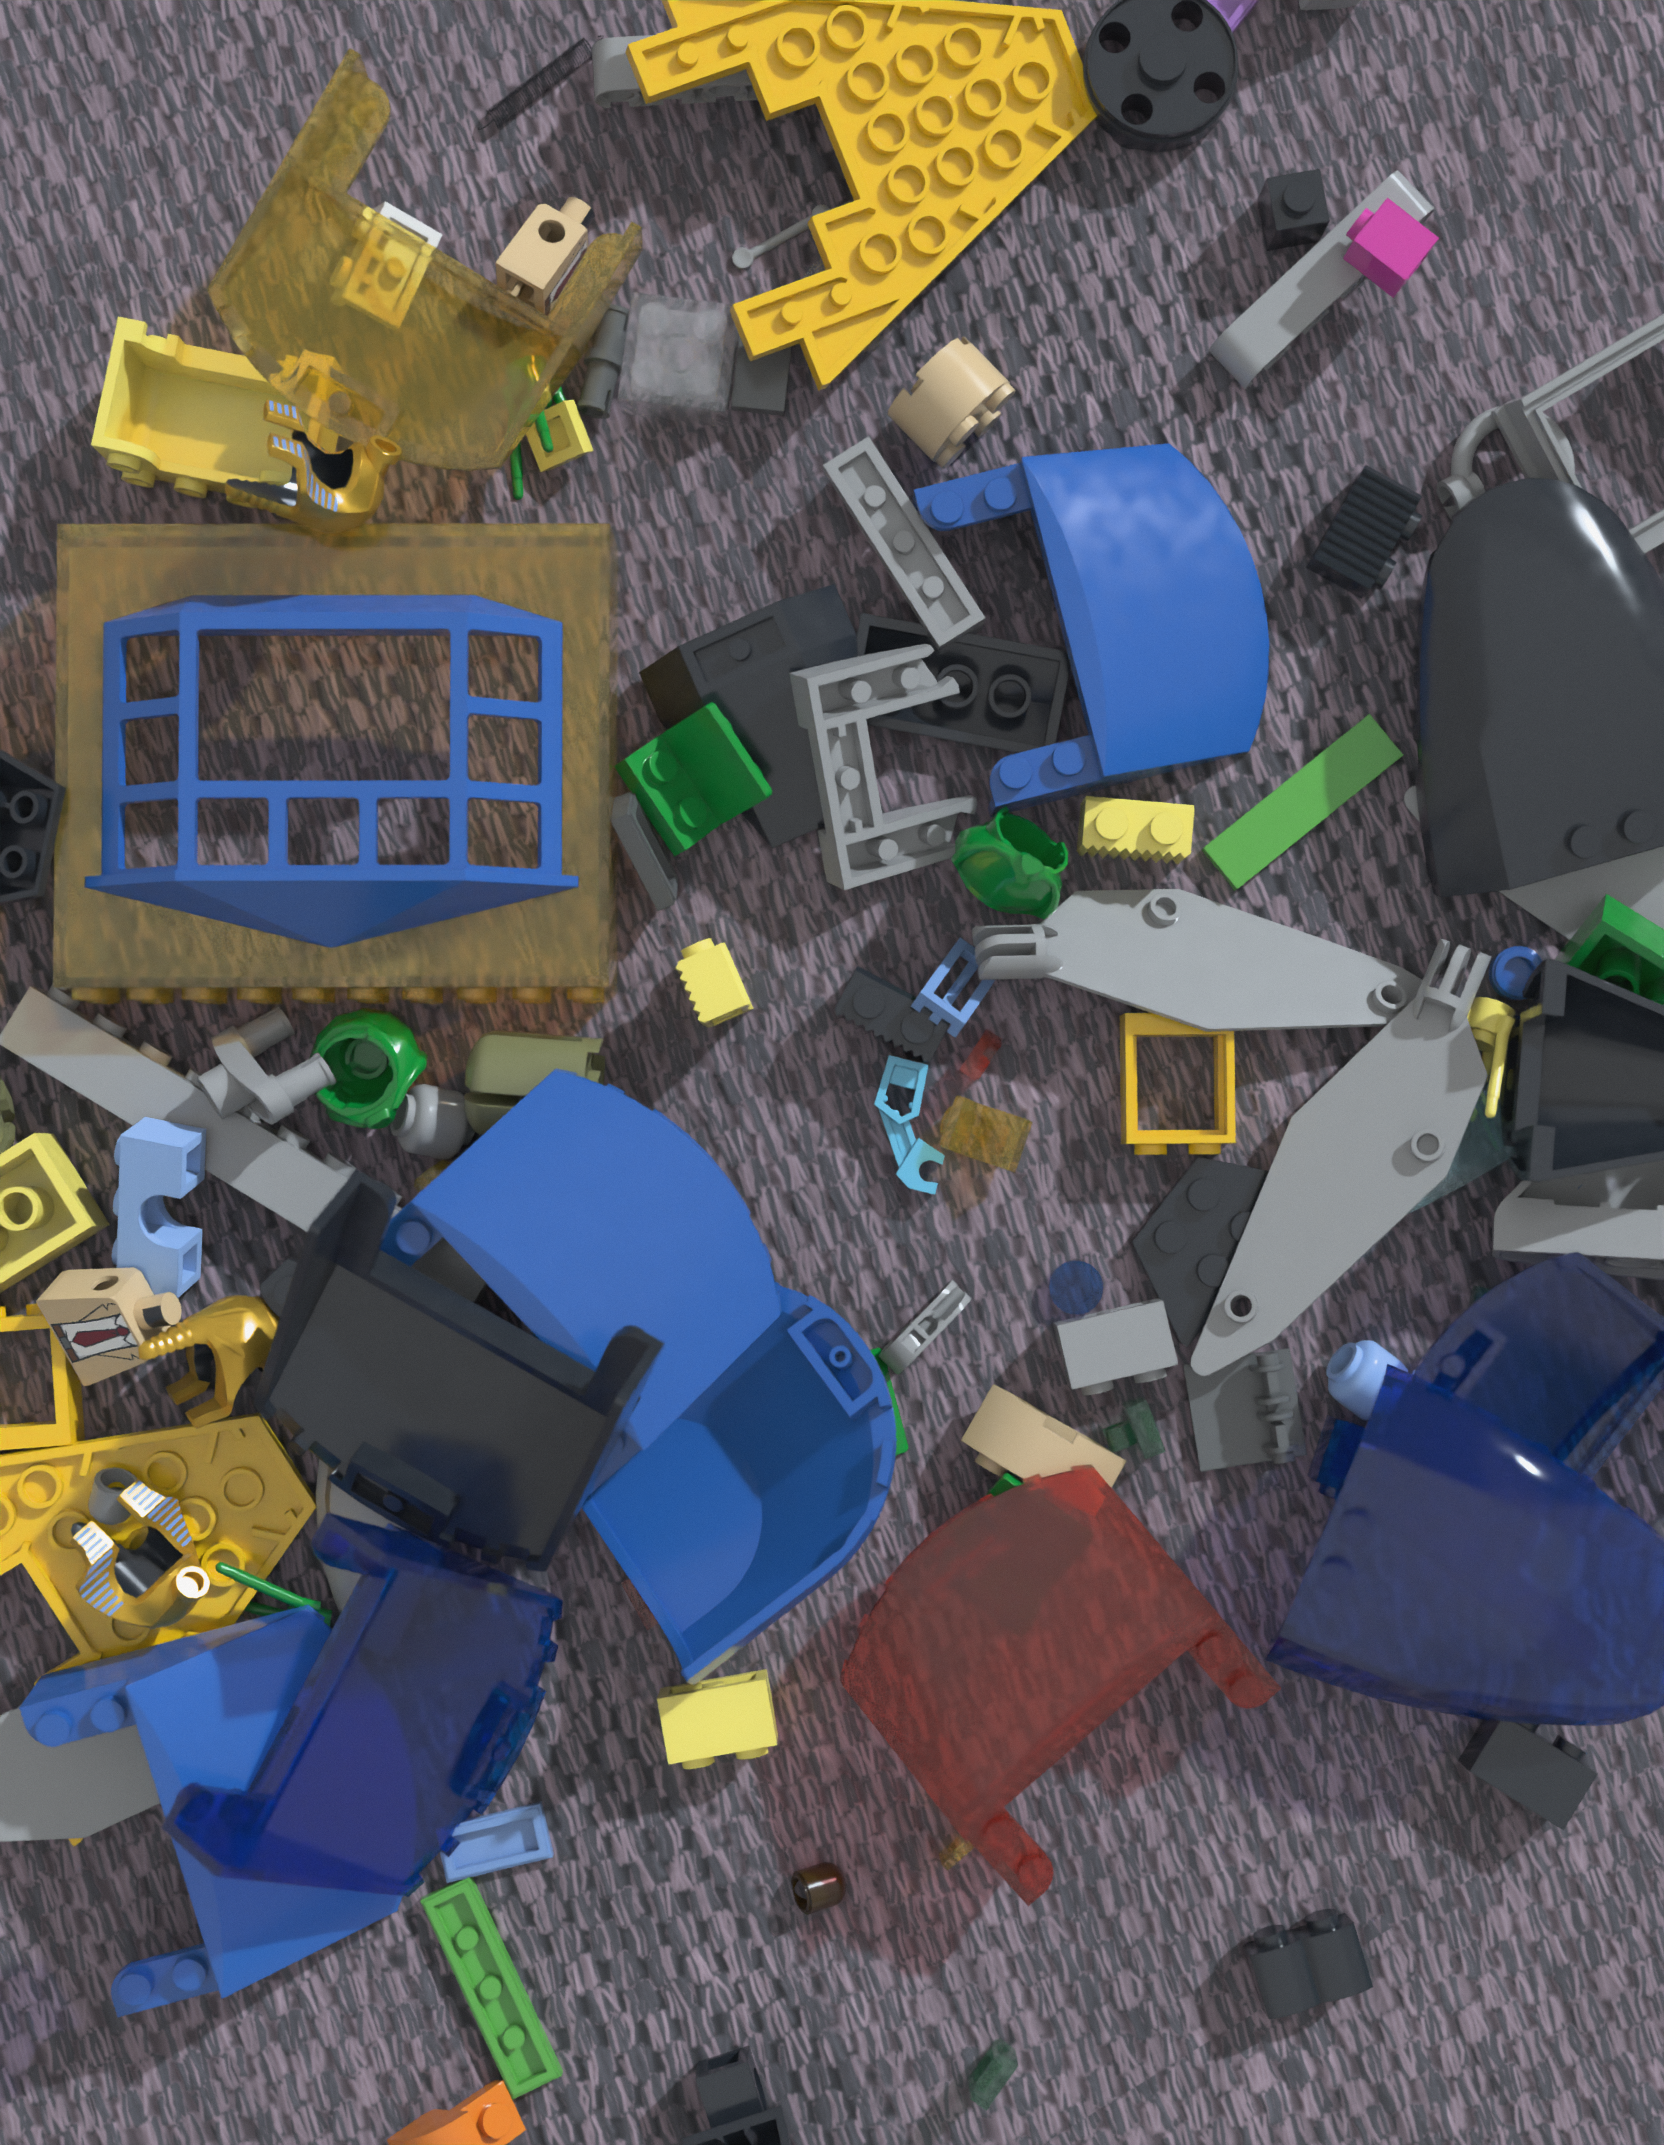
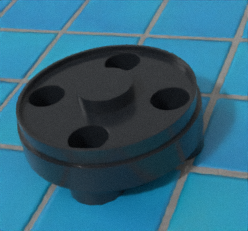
[1082,0,1238,152]

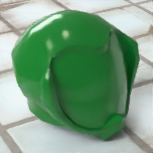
[951,806,1068,919]
[309,1008,428,1129]

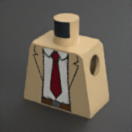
[495,197,595,335]
[36,1267,181,1386]

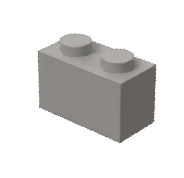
[1053,1298,1178,1396]

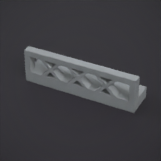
[823,436,985,651]

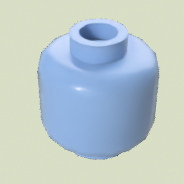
[1326,1340,1409,1421]

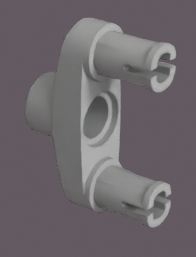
[197,1005,336,1124]

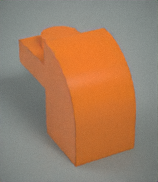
[387,2080,526,2145]

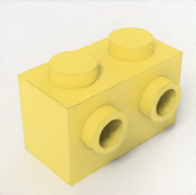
[657,1669,778,1769]

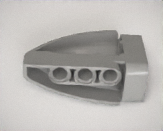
[1492,1160,1664,1280]

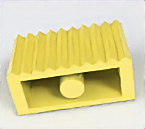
[1077,796,1194,865]
[676,938,754,1028]

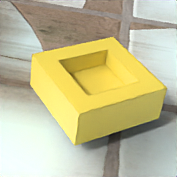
[521,400,594,472]

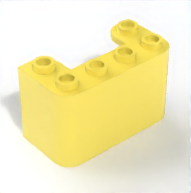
[91,317,349,508]

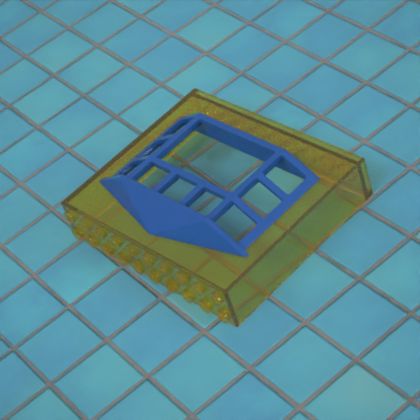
[53,523,618,1004]

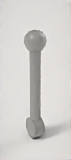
[732,204,831,270]

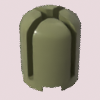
[464,1030,605,1136]

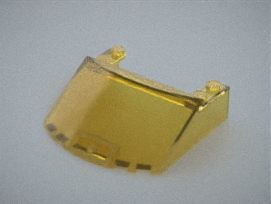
[207,48,643,471]

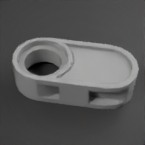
[878,1280,971,1375]

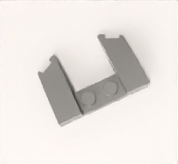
[789,644,977,890]

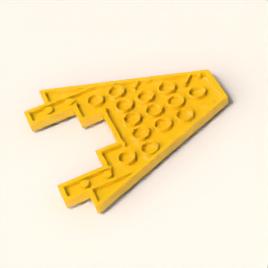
[625,0,1097,391]
[0,1413,316,1847]

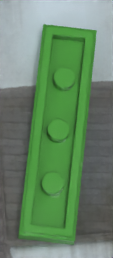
[1201,714,1403,891]
[420,1877,563,2100]

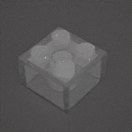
[618,292,739,429]

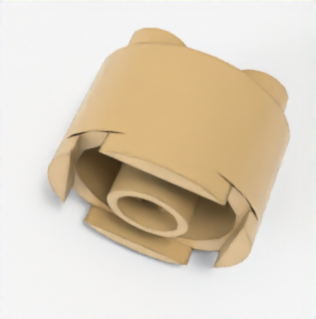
[888,336,1016,469]

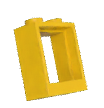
[1120,1013,1236,1155]
[0,1303,85,1450]

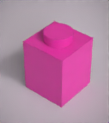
[1343,197,1439,298]

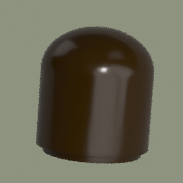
[791,1862,846,1915]

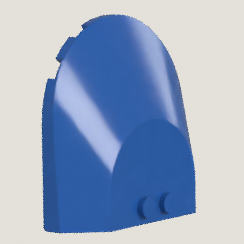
[582,1282,896,1685]

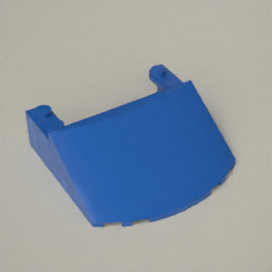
[912,443,1269,817]
[381,1068,782,1496]
[19,1605,417,2017]

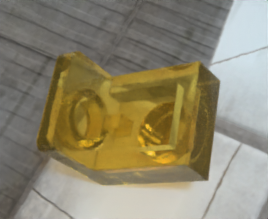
[939,1095,1033,1173]

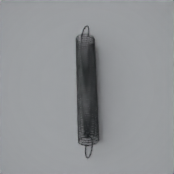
[478,35,604,130]

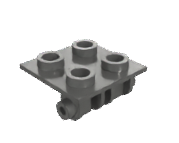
[1183,1348,1307,1472]

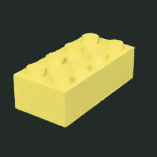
[0,1133,110,1293]

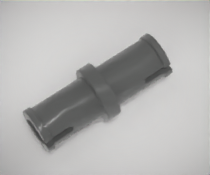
[576,304,634,419]

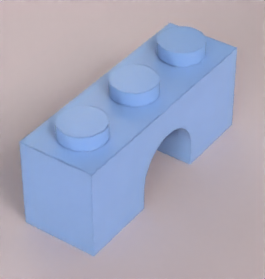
[112,1117,206,1298]

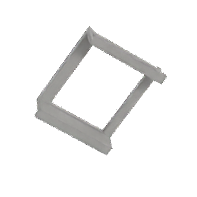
[1491,313,1664,554]

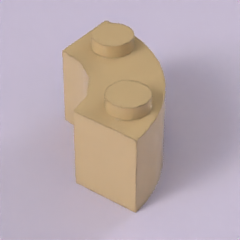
[961,1384,1126,1518]

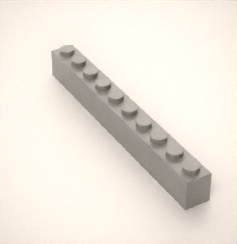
[0,984,489,1305]

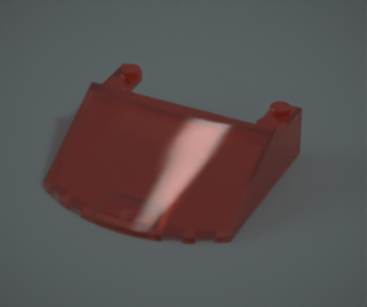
[839,1464,1282,1906]

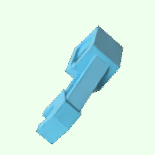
[874,1055,945,1195]

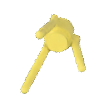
[1467,997,1515,1122]

